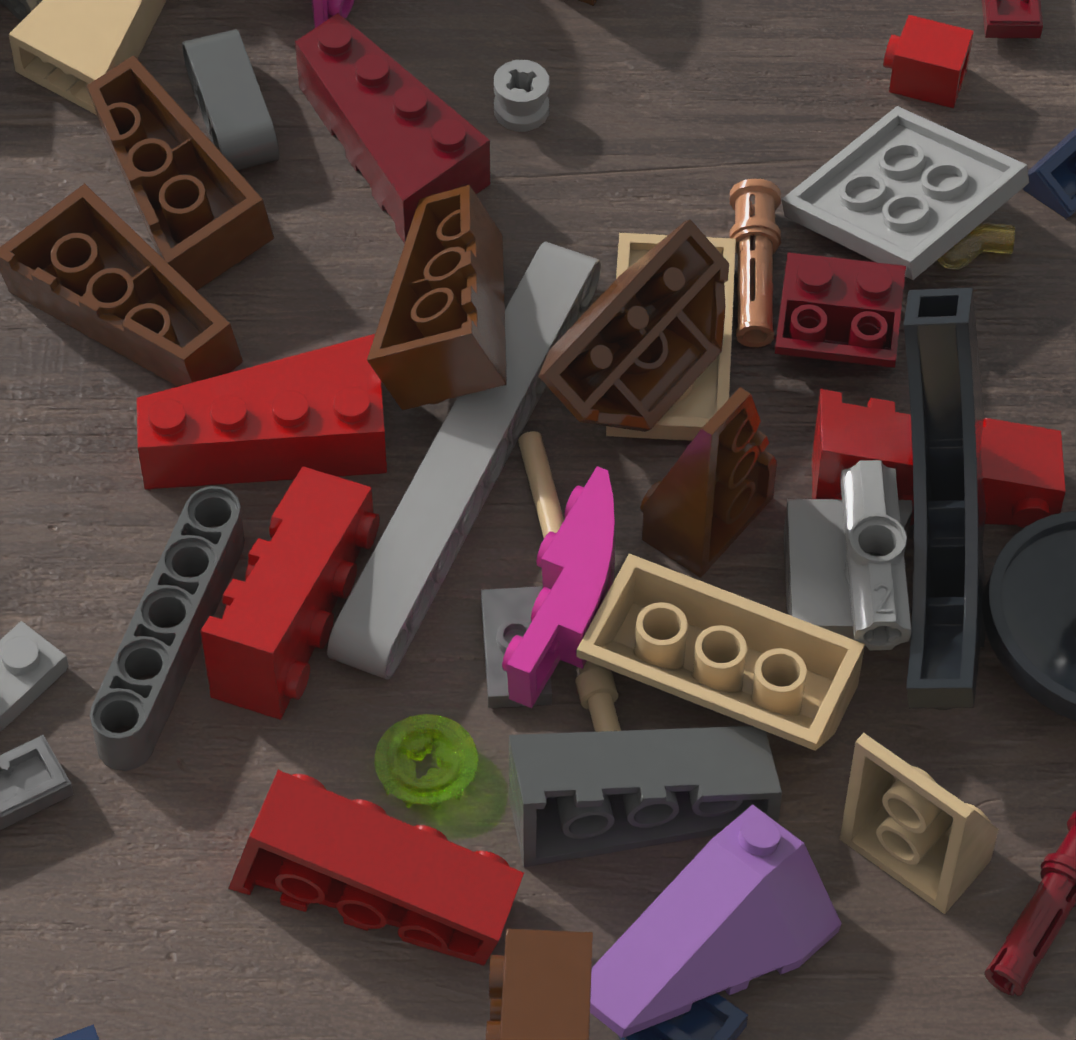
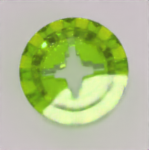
[375,714,478,811]

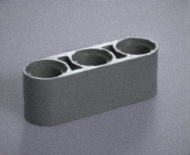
[182,29,279,170]

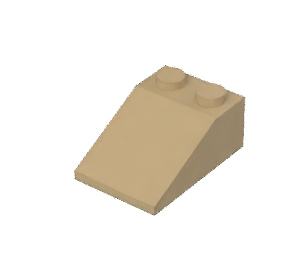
[840,733,999,914]

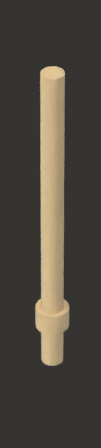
[518,431,621,732]

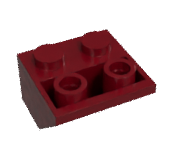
[774,252,906,368]

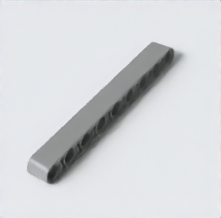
[327,242,602,679]

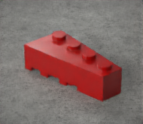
[137,334,387,490]

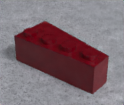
[295,13,491,244]

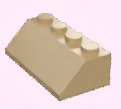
[576,553,865,751]

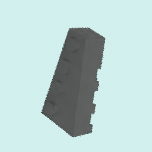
[509,726,782,867]

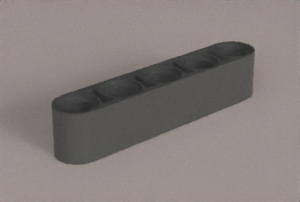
[90,486,245,771]

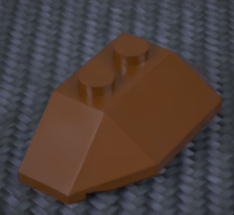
[538,219,729,432]

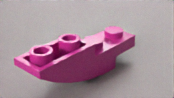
[502,466,615,708]

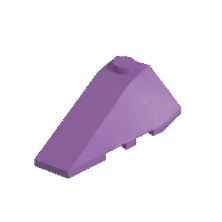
[590,805,842,1038]

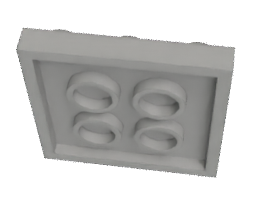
[781,106,1029,280]

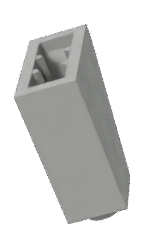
[783,499,912,640]

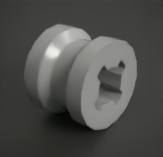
[494,60,549,132]

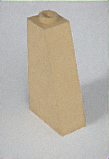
[9,0,167,115]

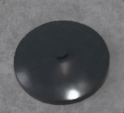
[983,511,1076,721]

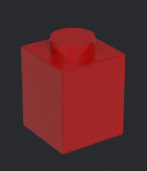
[883,15,974,108]

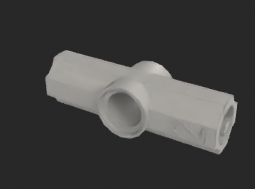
[840,460,911,650]

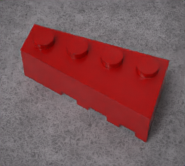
[812,389,1066,528]
[201,466,380,720]
[228,770,524,966]

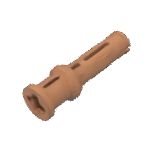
[729,179,781,347]

